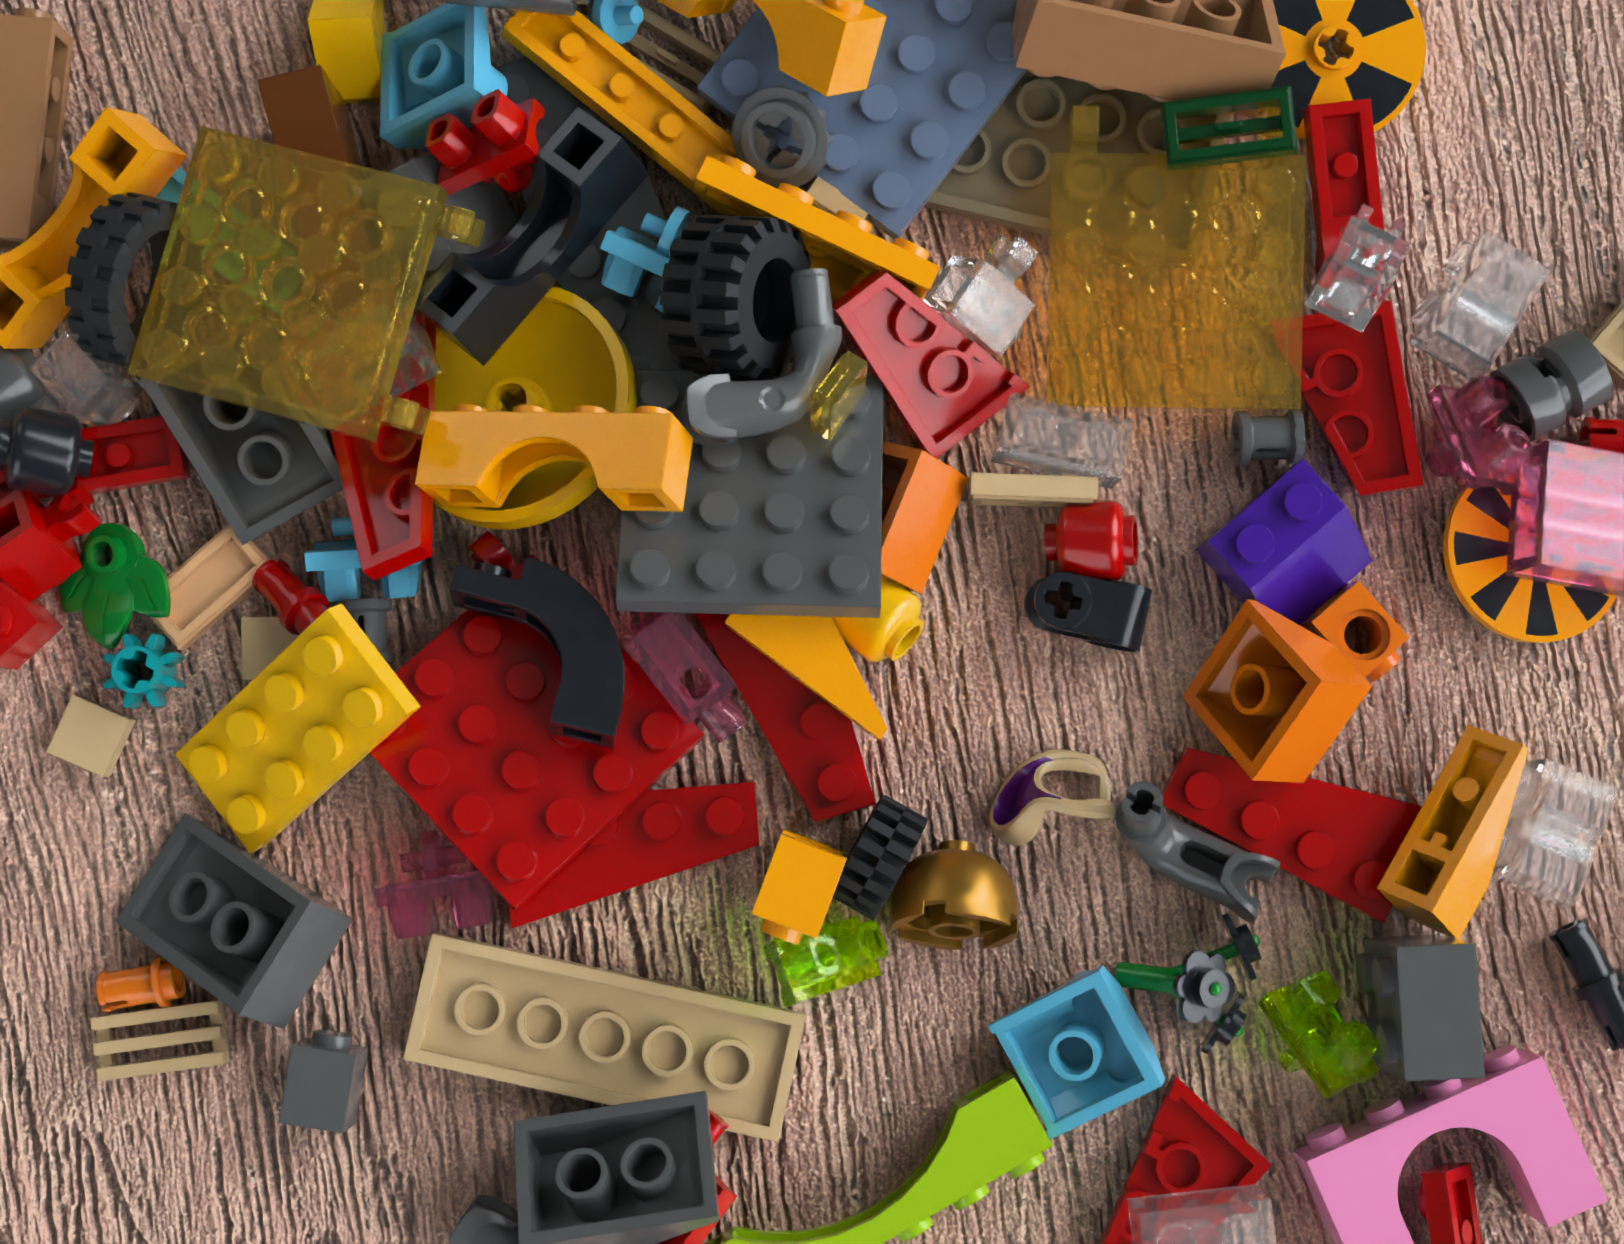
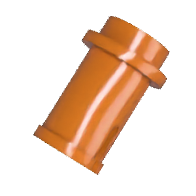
[96,956,185,1013]

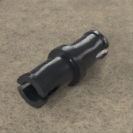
[1548,917,1624,1051]

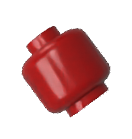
[1044,500,1138,580]

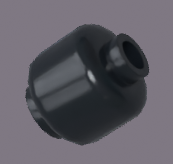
[0,407,94,496]

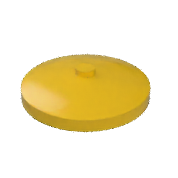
[433,286,637,530]

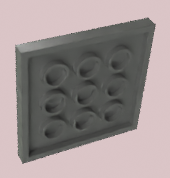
[616,370,883,618]

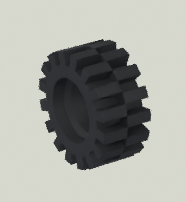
[833,794,928,920]

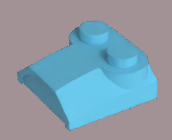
[380,3,508,151]
[988,965,1165,1140]

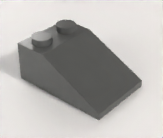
[140,310,343,545]
[115,813,353,1029]
[513,1091,720,1244]

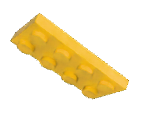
[175,603,421,854]

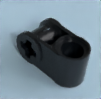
[1024,572,1152,653]

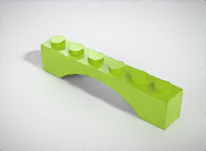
[703,1069,1053,1244]

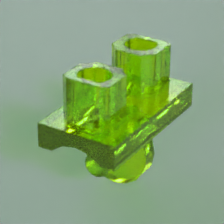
[763,915,888,1008]
[1258,970,1380,1099]

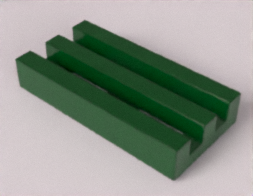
[1160,86,1298,171]

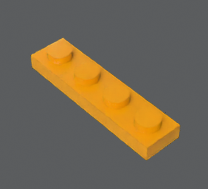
[693,155,940,299]

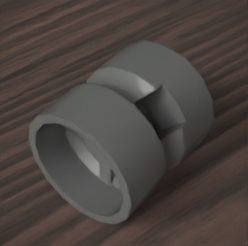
[1489,329,1613,443]

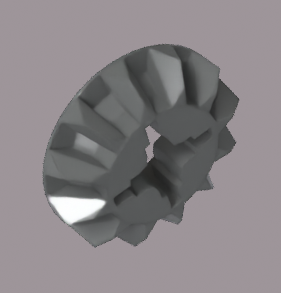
[732,84,833,189]

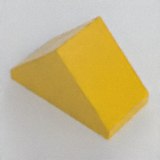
[307,0,385,103]

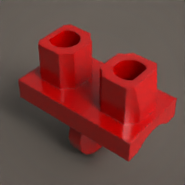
[425,89,545,196]

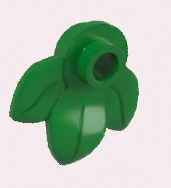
[60,523,171,649]

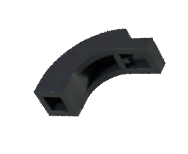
[450,557,625,749]

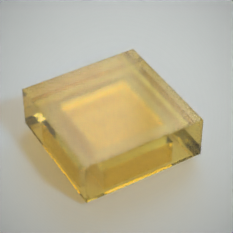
[810,351,868,441]

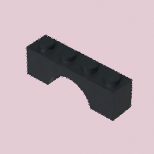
[410,106,648,366]

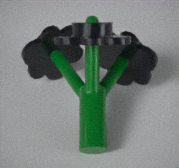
[1115,913,1262,1054]

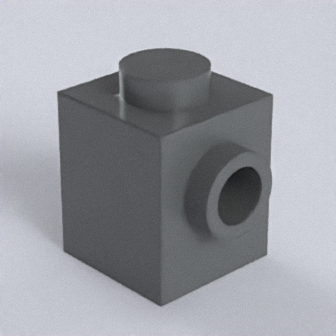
[279,1030,369,1133]

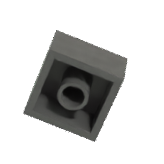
[1356,934,1485,1081]

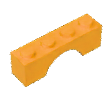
[656,0,887,97]
[0,107,187,349]
[415,404,693,512]
[751,829,847,945]

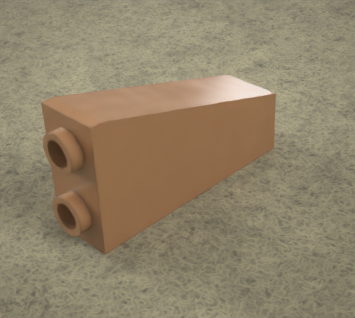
[0,8,73,251]

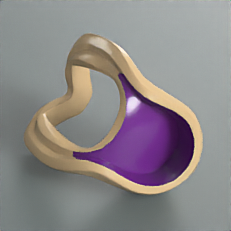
[990,749,1117,847]

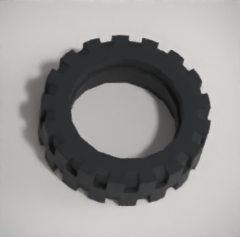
[65,192,209,372]

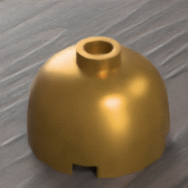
[889,840,1019,950]

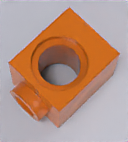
[1300,580,1410,682]

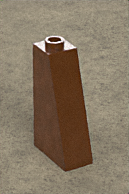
[257,65,398,333]

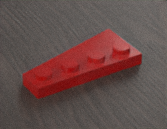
[314,314,436,581]
[694,613,876,822]
[1161,747,1422,923]
[510,782,760,929]

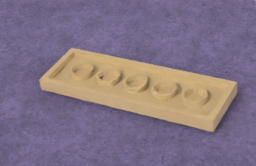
[403,932,806,1142]

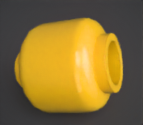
[832,577,924,662]

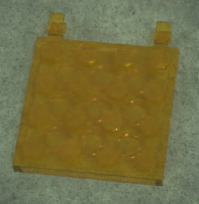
[1046,106,1306,410]
[127,126,486,442]

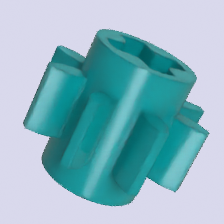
[103,633,185,709]

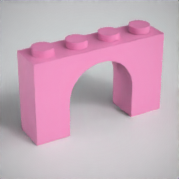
[1293,1045,1608,1244]

